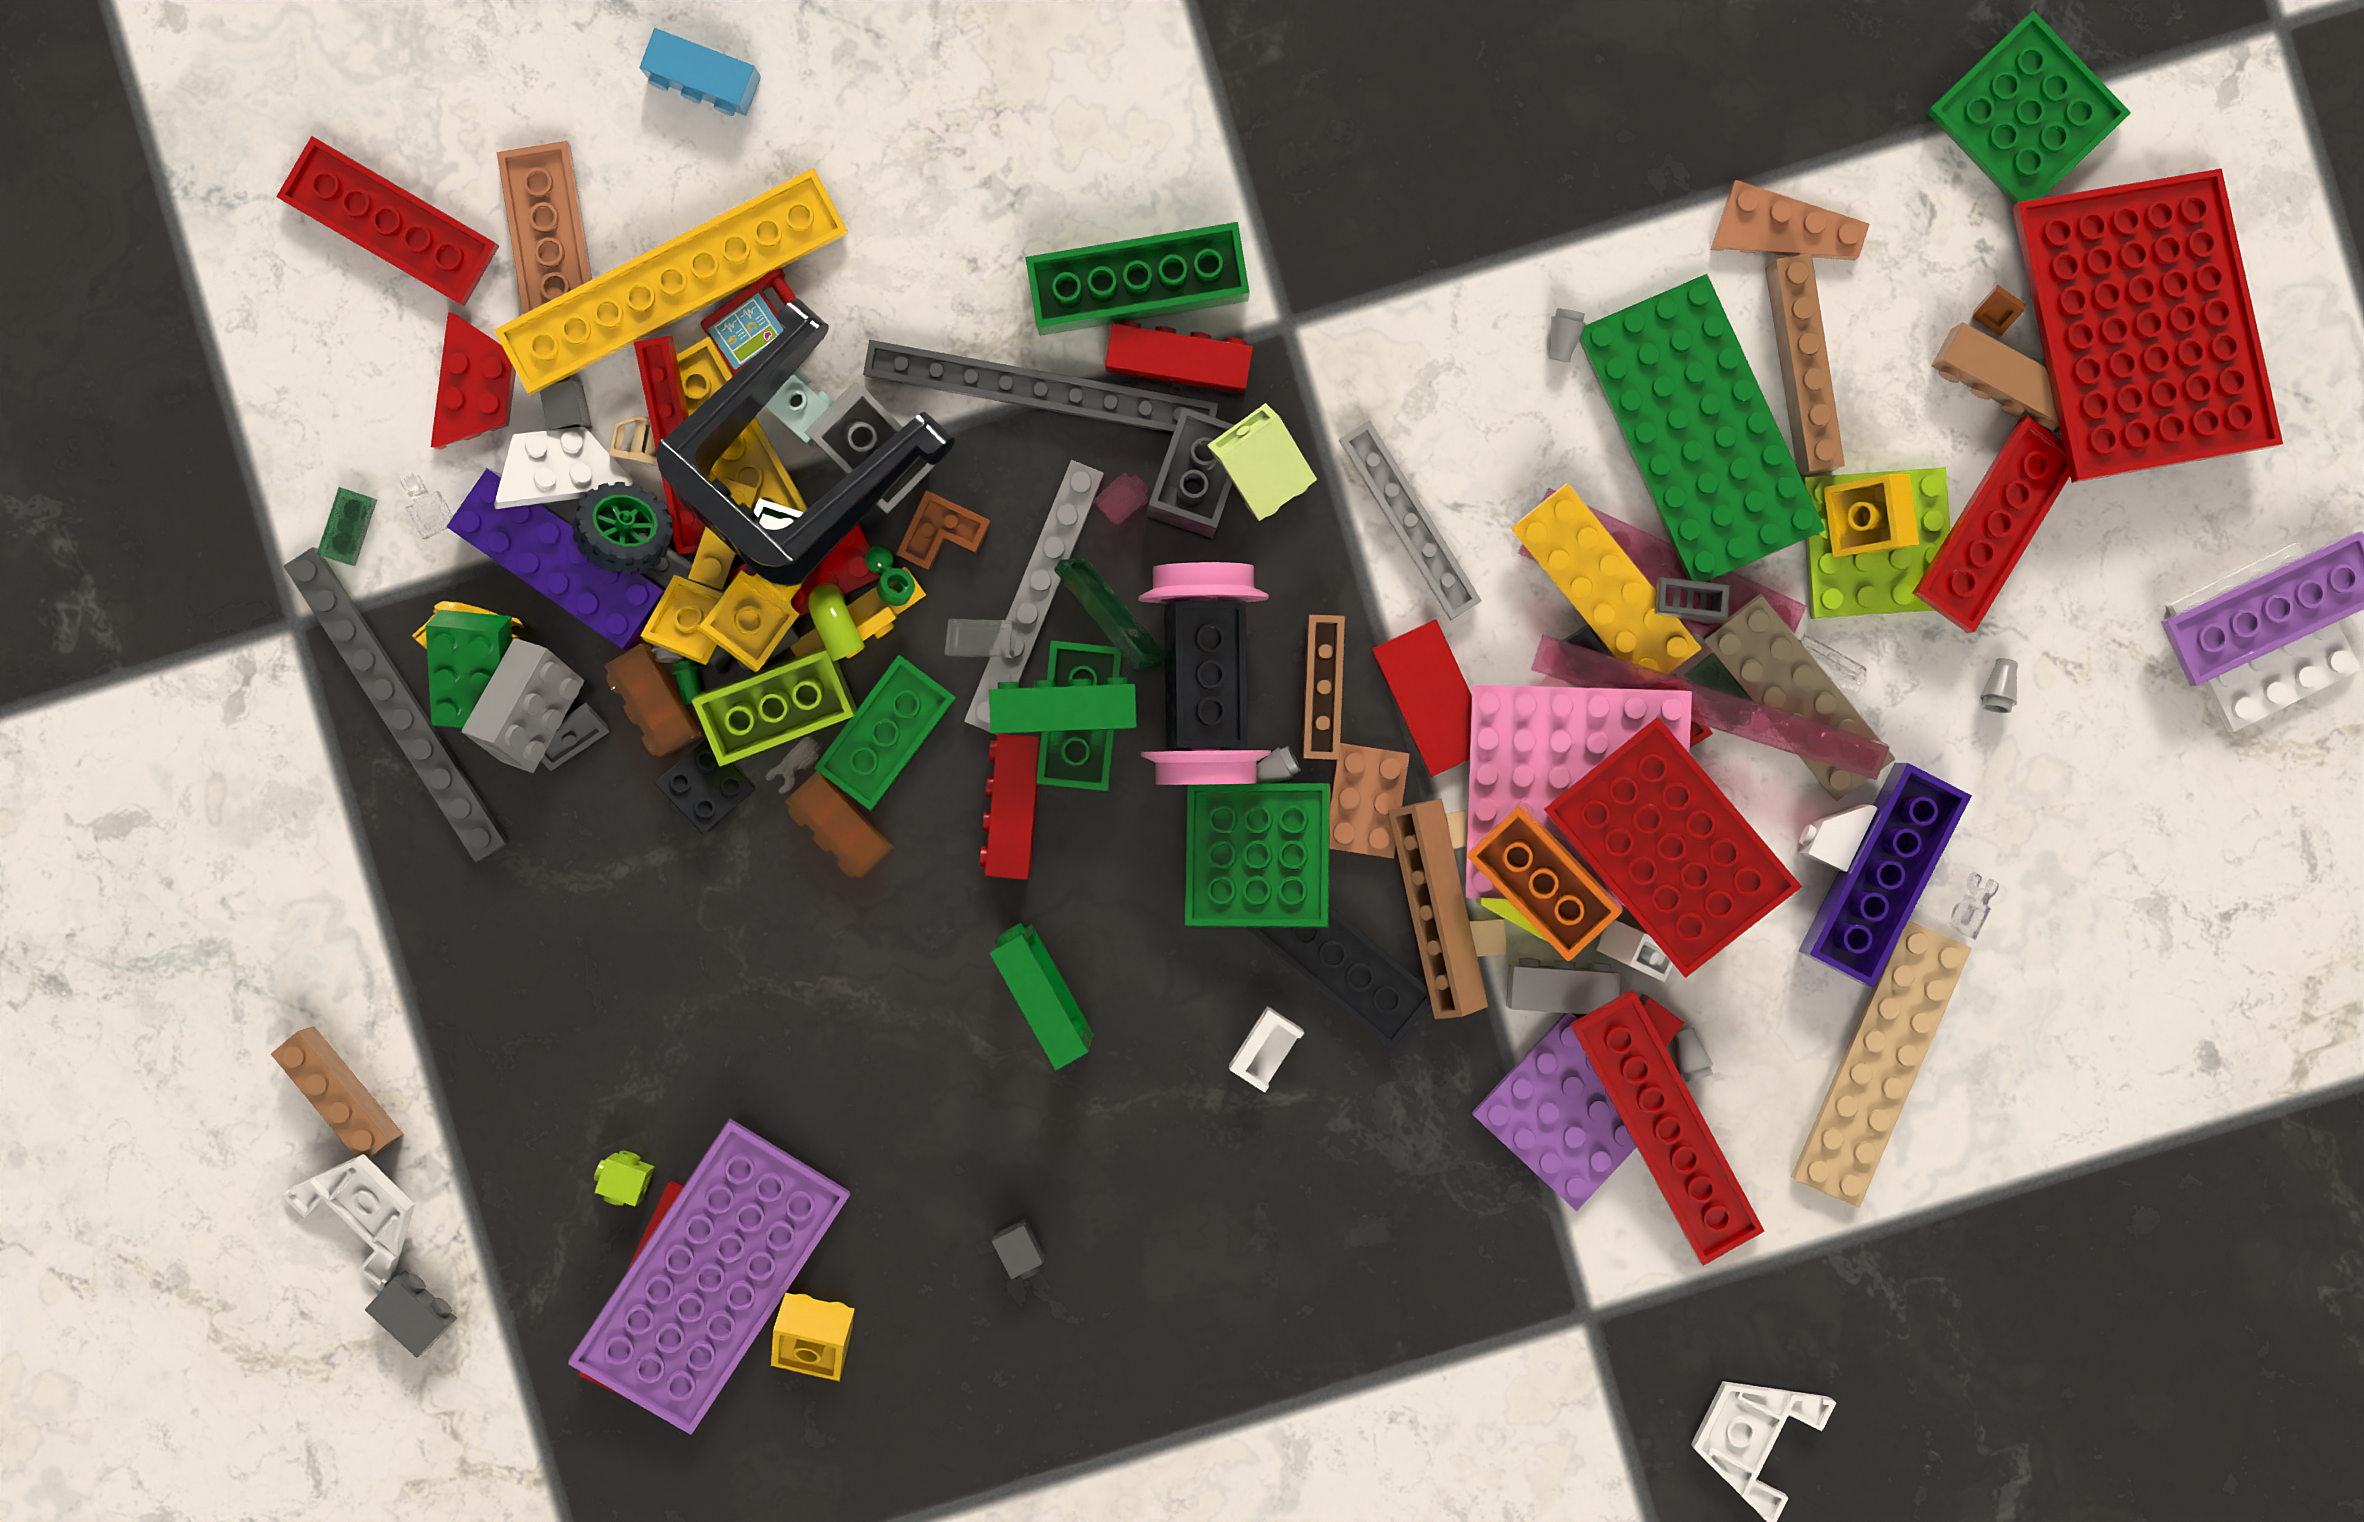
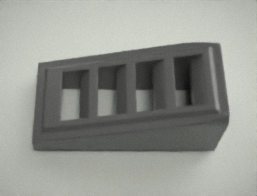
[1655,577,1730,625]

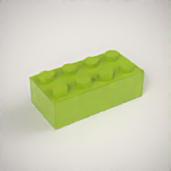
[692,646,857,767]

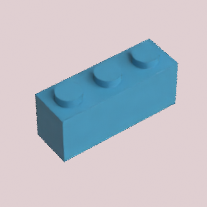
[639,28,761,116]

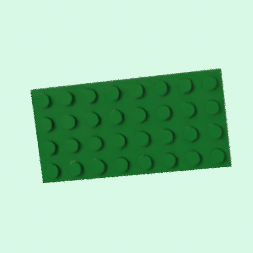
[1579,274,1825,582]

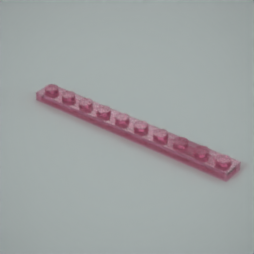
[1531,634,1890,780]

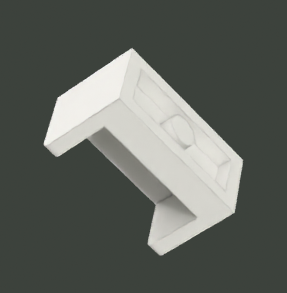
[1229,1006,1304,1092]

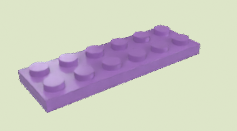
[2161,531,2364,686]

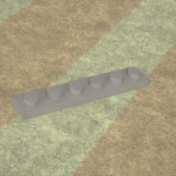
[1339,420,1482,621]

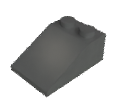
[1146,407,1234,539]

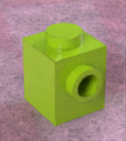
[594,1151,655,1206]

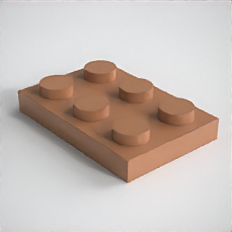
[1330,743,1410,859]

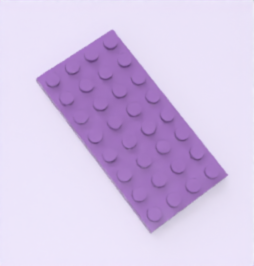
[568,1118,850,1435]

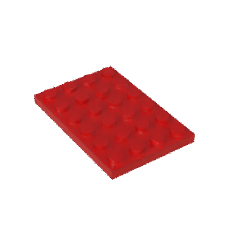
[1544,716,1802,978]

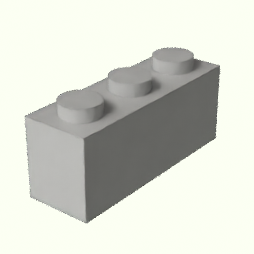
[1506,958,1621,1014]

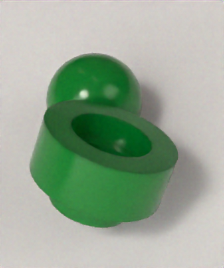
[865,545,915,606]

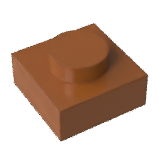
[1972,285,2026,336]

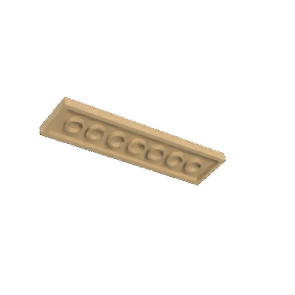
[1791,921,1972,1208]

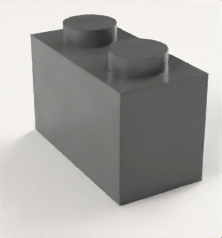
[365,1270,457,1358]

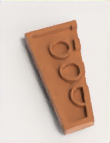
[1710,180,1870,261]

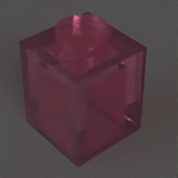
[1093,471,1149,530]

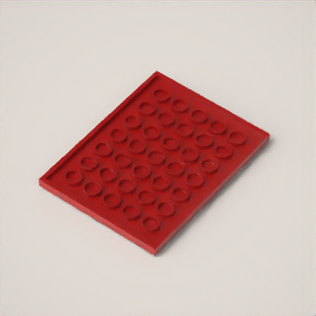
[2012,168,2283,483]

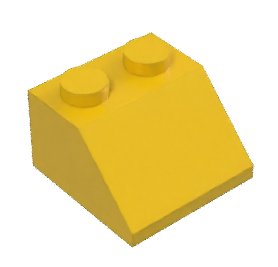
[1823,474,1919,558]
[771,1293,855,1382]

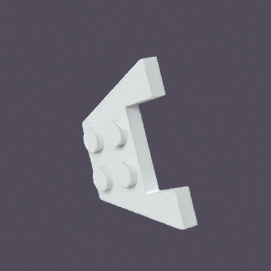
[282,1154,415,1292]
[1691,1381,1836,1522]

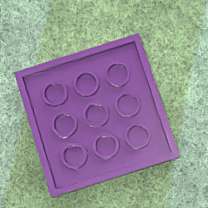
[1472,1013,1636,1211]

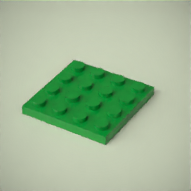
[1926,10,2131,205]
[1185,783,1330,928]

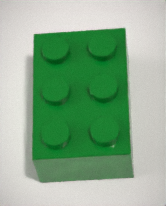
[425,610,513,728]

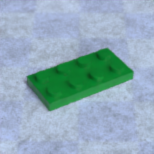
[814,655,957,811]

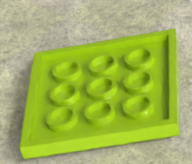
[1802,467,1950,619]

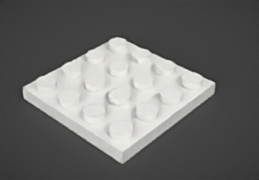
[2166,543,2361,732]

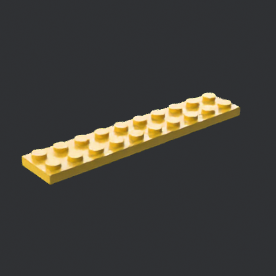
[494,168,848,396]

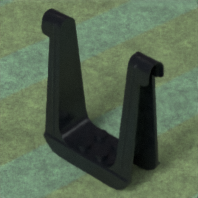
[656,299,955,587]

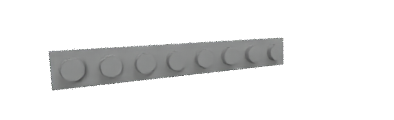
[964,460,1105,735]

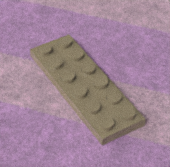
[1703,594,1896,802]

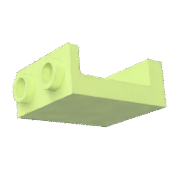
[1207,403,1317,521]

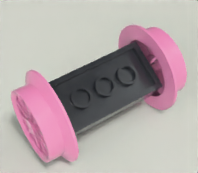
[1139,562,1271,785]

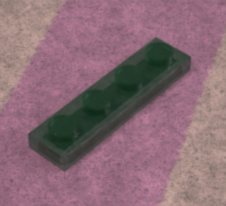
[1054,557,1167,670]

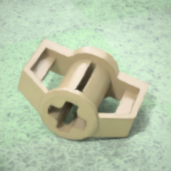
[609,416,658,466]

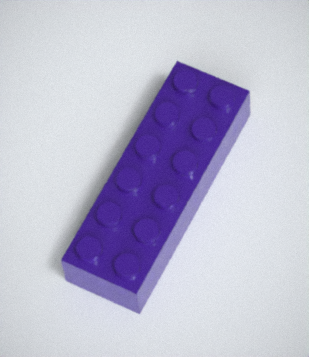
[446,468,666,651]
[1798,763,1972,988]

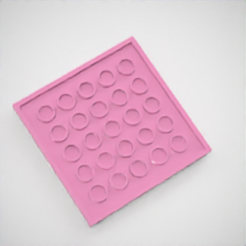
[1465,684,1692,905]

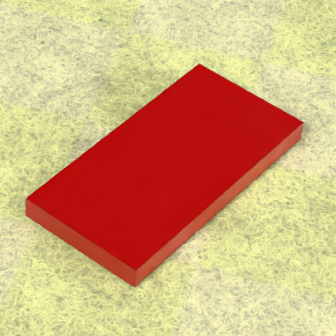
[1371,619,1472,777]

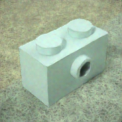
[765,368,834,448]

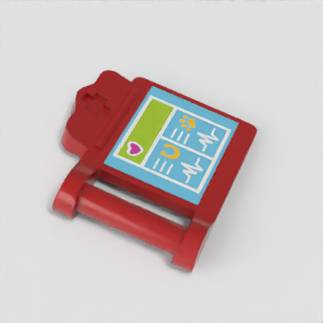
[700,268,797,375]

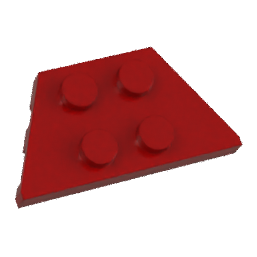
[430,312,516,450]

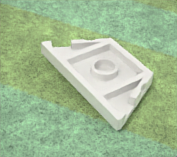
[494,426,634,509]

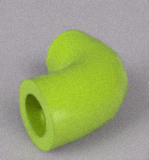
[808,583,865,661]

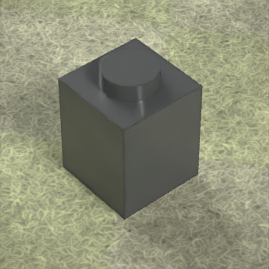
[540,377,592,430]
[992,1218,1045,1280]

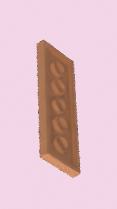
[497,141,592,314]

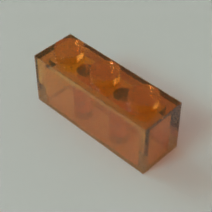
[604,644,702,758]
[785,772,894,879]

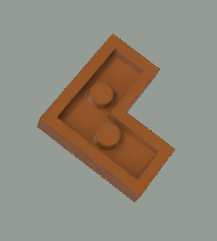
[896,490,991,571]

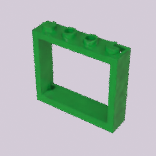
[990,923,1094,1071]

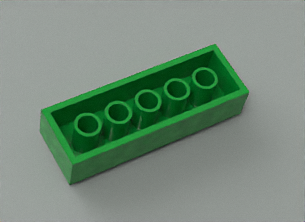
[1025,222,1250,336]

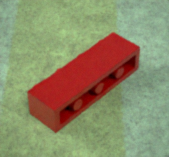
[1105,320,1253,395]
[980,734,1041,880]

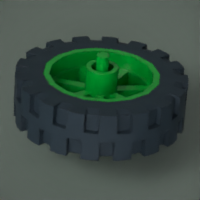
[573,482,673,575]

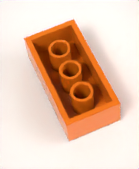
[1466,802,1623,962]

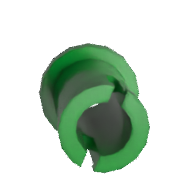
[671,659,702,705]

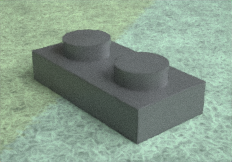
[540,703,609,771]

